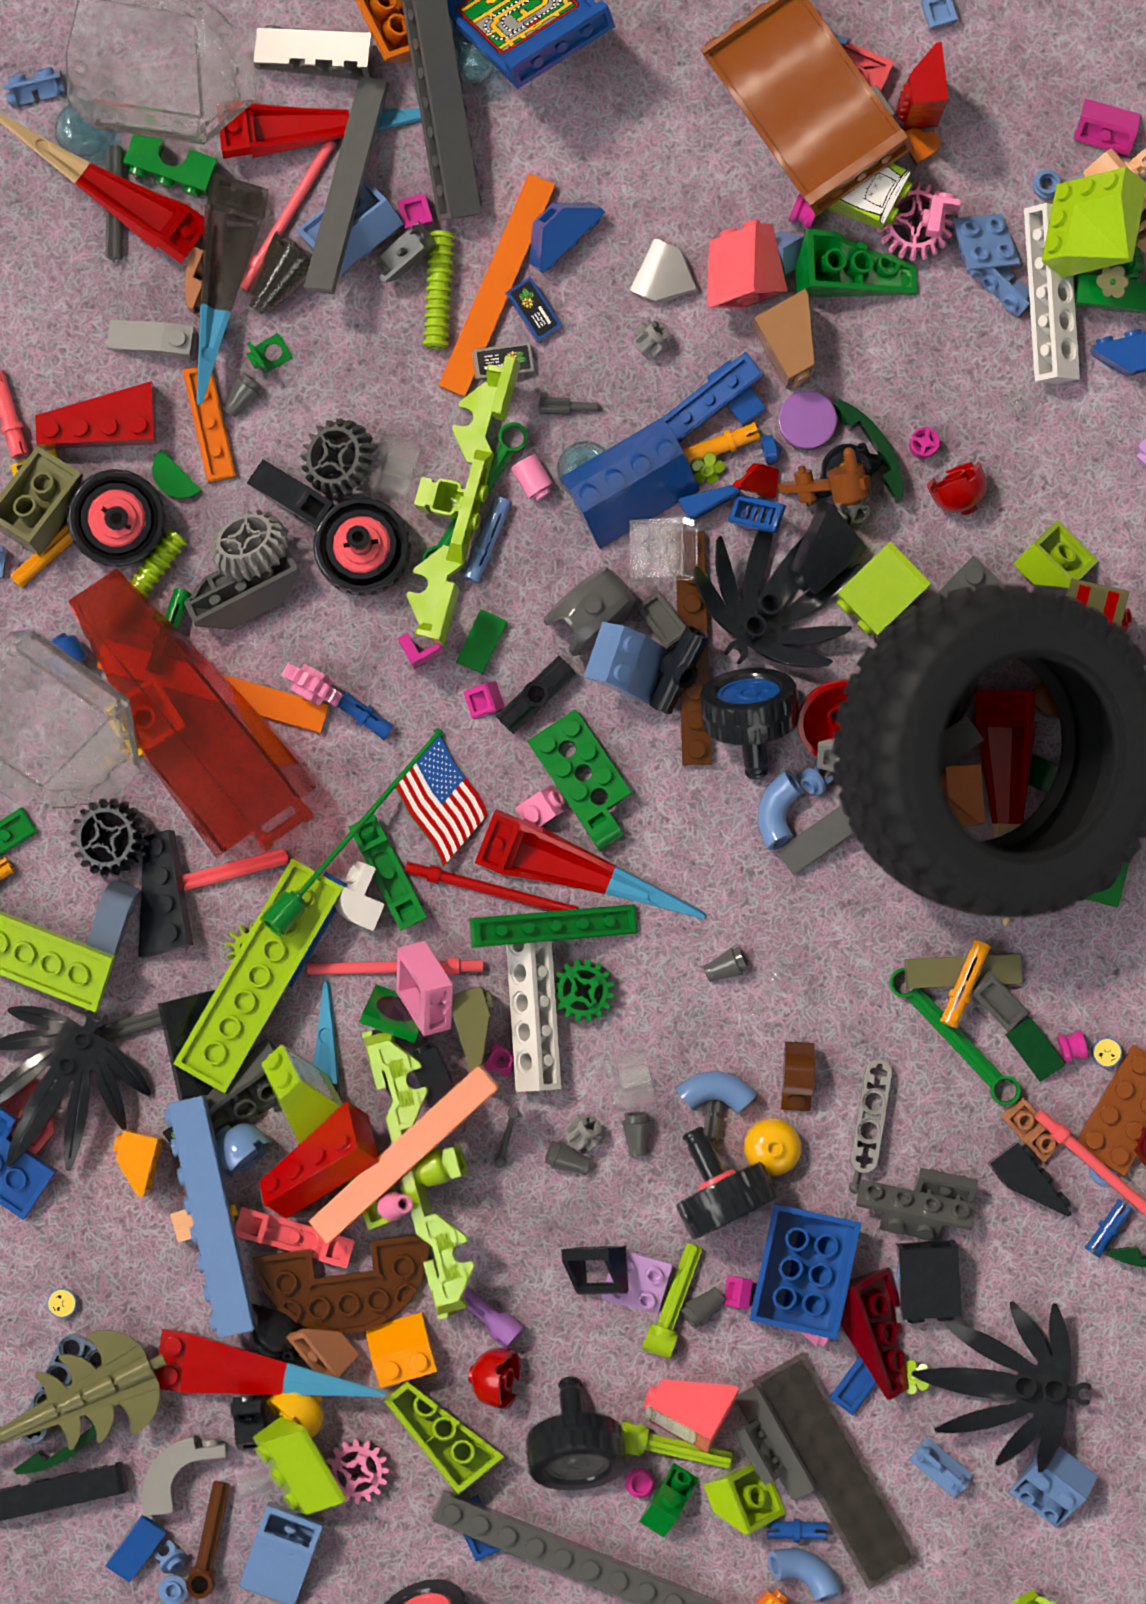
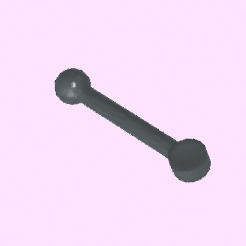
[494,1107,519,1168]
[849,1132,871,1193]

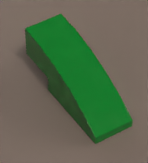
[1075,273,1146,314]

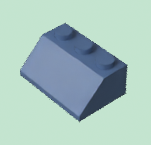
[296,178,403,275]

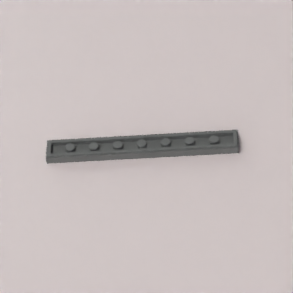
[304,77,389,295]
[776,715,985,875]

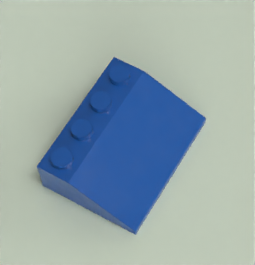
[560,418,700,549]
[749,1203,861,1340]

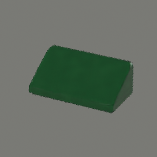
[1005,1017,1065,1082]

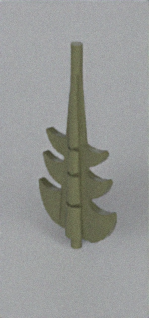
[0,1329,167,1450]

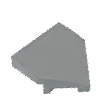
[630,238,698,305]

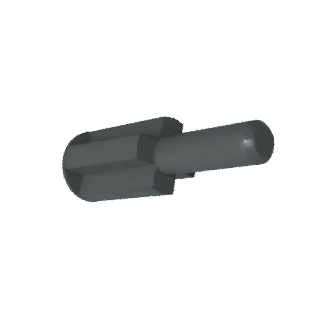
[539,397,599,415]

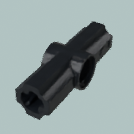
[649,626,709,714]
[496,655,576,735]

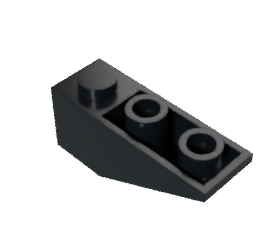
[247,459,334,529]
[987,1142,1071,1217]

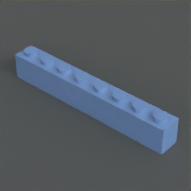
[164,1095,257,1338]

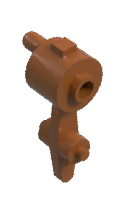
[777,448,871,506]

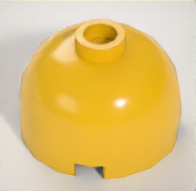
[743,1118,802,1177]
[266,1393,324,1439]

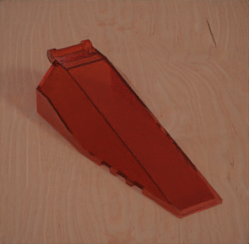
[68,568,316,858]

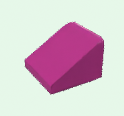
[463,681,505,719]

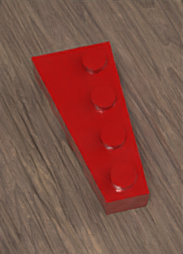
[35,381,157,449]
[259,1101,379,1219]

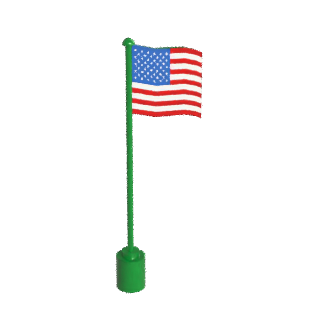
[260,728,487,937]

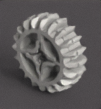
[209,509,289,582]

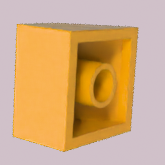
[113,1129,163,1197]
[365,1312,438,1388]

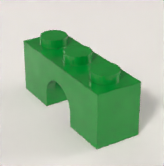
[123,130,219,198]

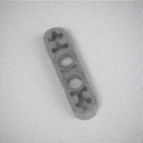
[850,1059,892,1173]

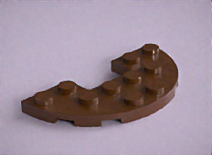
[252,1234,429,1334]

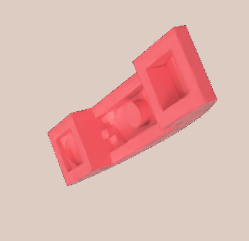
[235,1207,355,1269]

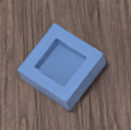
[921,0,958,30]

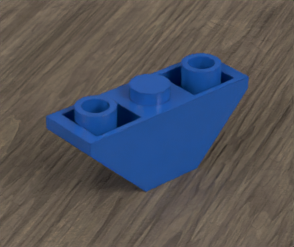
[529,202,605,273]
[1090,329,1146,376]

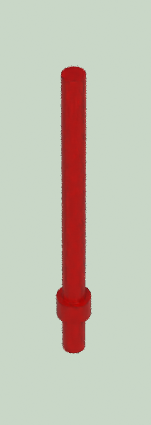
[404,861,577,911]

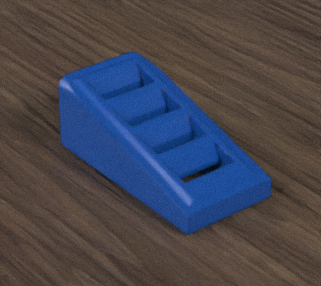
[678,485,740,522]
[728,494,786,534]

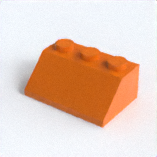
[355,0,411,64]

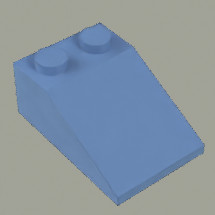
[584,621,668,704]

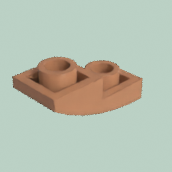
[185,247,208,313]
[1000,1096,1063,1163]

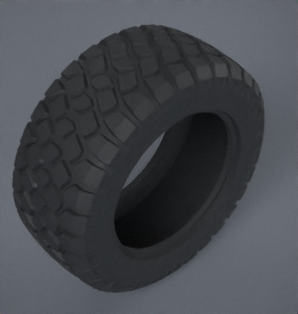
[833,584,1146,918]

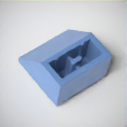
[1009,1446,1098,1528]

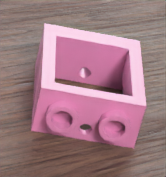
[396,941,453,1036]

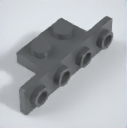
[856,1179,976,1241]
[736,1385,816,1500]

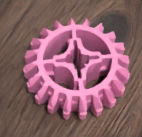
[876,182,954,261]

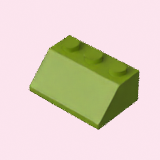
[252,1417,347,1515]

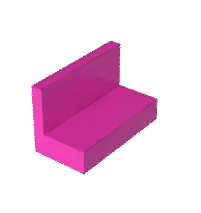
[1073,98,1141,156]
[397,632,444,669]

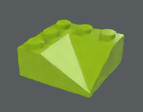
[1041,167,1146,277]

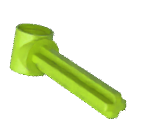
[641,1243,702,1360]
[621,1420,733,1469]

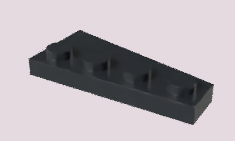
[138,830,194,958]
[157,990,215,1101]

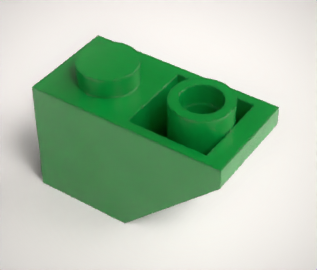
[639,1463,699,1538]

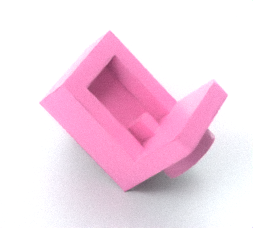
[921,193,962,238]
[515,785,568,826]

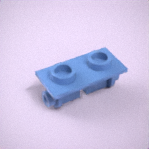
[3,67,65,106]
[977,266,1030,318]
[908,1437,973,1498]

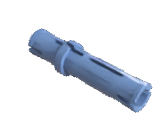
[462,496,512,584]

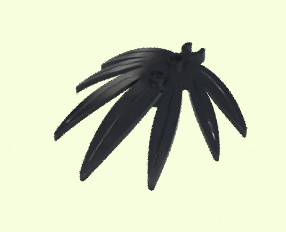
[693,510,863,668]
[0,1006,151,1171]
[912,1301,1091,1473]

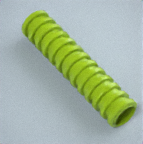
[423,230,455,349]
[99,529,188,635]

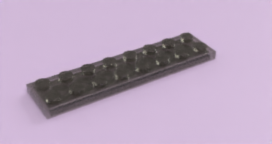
[752,1352,920,1590]

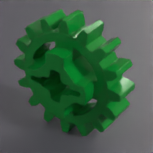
[554,959,614,1022]

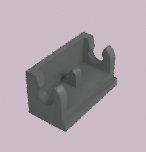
[371,221,437,283]

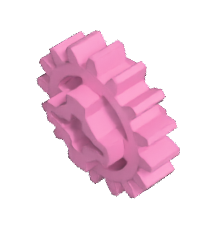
[281,663,343,707]
[326,1438,390,1504]

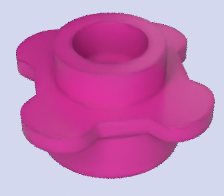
[484,1043,514,1077]

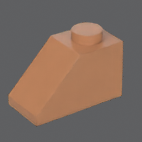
[287,1328,359,1378]

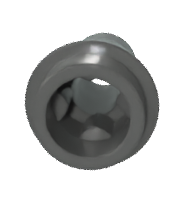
[222,372,262,417]
[703,947,749,982]
[622,1112,651,1156]
[545,1141,591,1175]
[680,1287,725,1329]

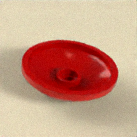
[797,679,848,757]

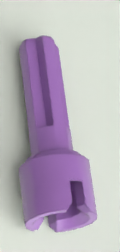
[462,1285,525,1349]

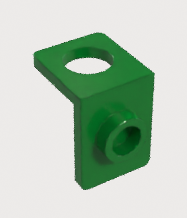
[246,333,292,374]

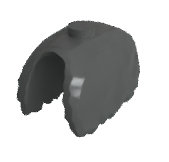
[543,567,637,656]

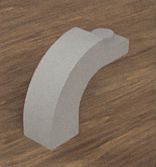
[142,1435,228,1517]

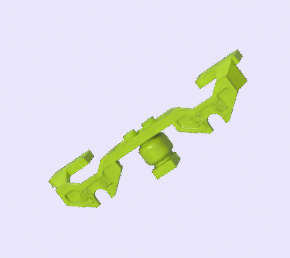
[407,356,521,646]
[362,1029,475,1320]

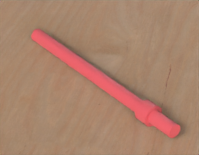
[238,140,337,292]
[307,958,484,975]
[1034,1109,1146,1216]

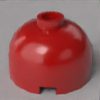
[927,462,988,515]
[468,1348,521,1409]

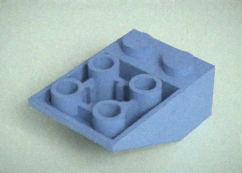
[238,1502,325,1604]

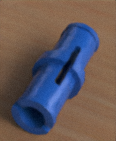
[336,691,394,740]
[1084,1199,1133,1258]
[767,1519,827,1542]

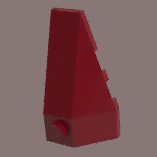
[840,1267,909,1400]

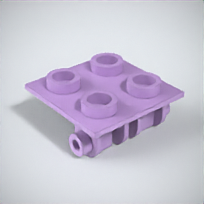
[601,1251,673,1315]

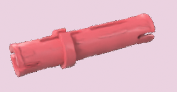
[0,370,29,459]

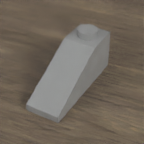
[106,320,197,361]

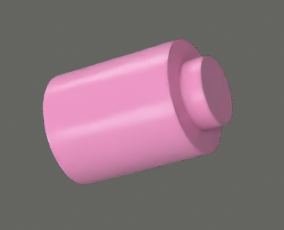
[511,454,554,501]

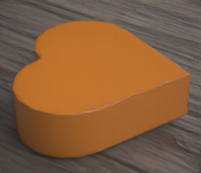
[905,128,941,165]

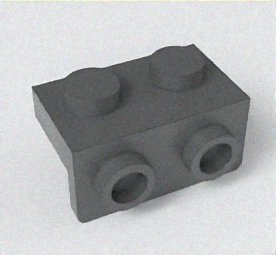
[913,1168,978,1203]

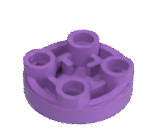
[778,390,837,450]

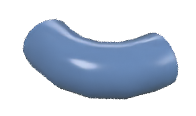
[757,770,803,851]
[675,1071,758,1113]
[768,1548,843,1603]

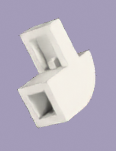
[334,861,385,931]

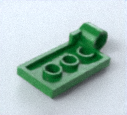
[527,709,632,851]

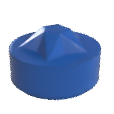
[761,434,781,465]

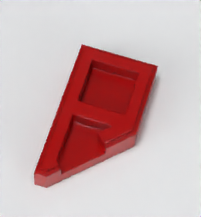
[733,463,779,498]

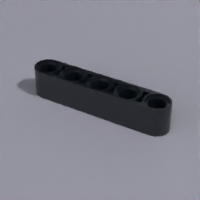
[0,1462,129,1521]

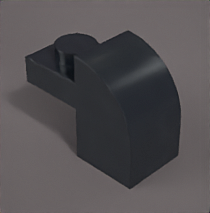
[230,1395,266,1450]

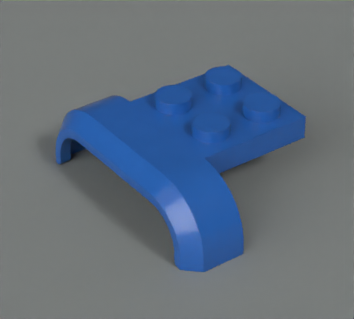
[0,1106,57,1220]

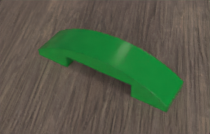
[348,814,427,931]

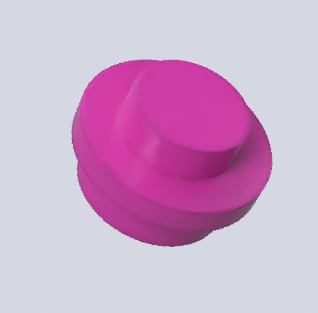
[625,1468,655,1498]

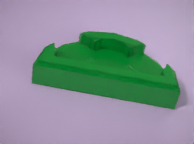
[152,449,202,499]

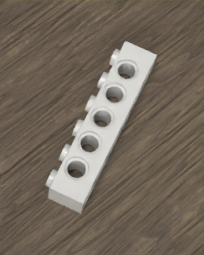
[1024,203,1080,384]
[506,913,561,1092]

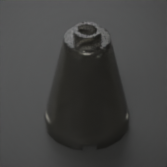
[247,231,312,315]

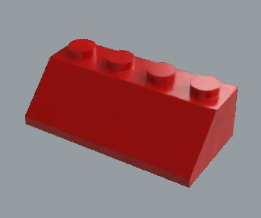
[896,41,948,130]

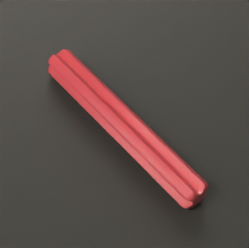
[182,849,289,891]

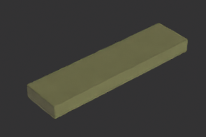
[904,954,1022,989]

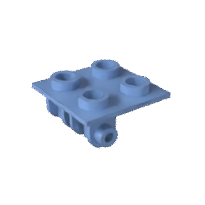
[951,214,1021,278]

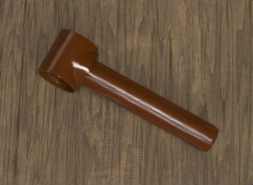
[186,1481,230,1599]

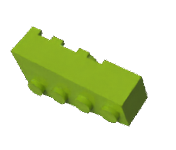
[382,1381,504,1494]

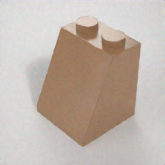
[752,289,814,388]

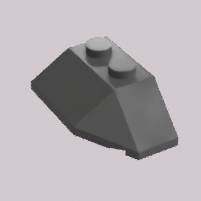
[184,549,300,630]

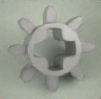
[633,319,669,357]
[835,496,870,525]
[565,1114,603,1151]

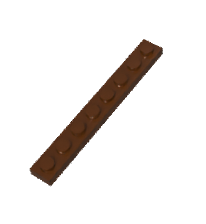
[675,531,712,766]

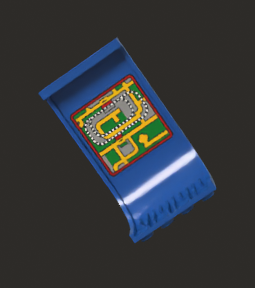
[447,0,615,89]

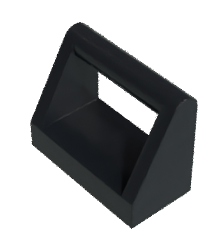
[561,1246,629,1295]

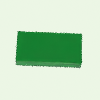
[456,609,507,675]

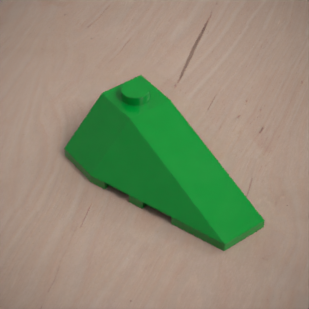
[796,229,917,297]

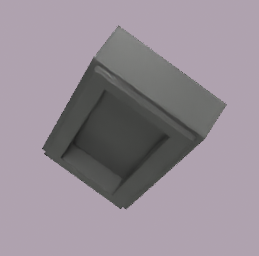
[636,590,686,652]
[971,970,1030,1033]

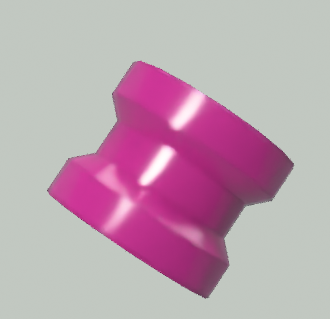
[788,193,816,229]
[909,427,940,459]
[1057,1030,1088,1063]

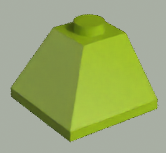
[1013,520,1099,588]
[703,1463,786,1535]

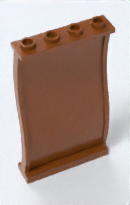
[700,0,913,216]

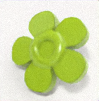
[691,452,725,484]
[906,1360,930,1395]

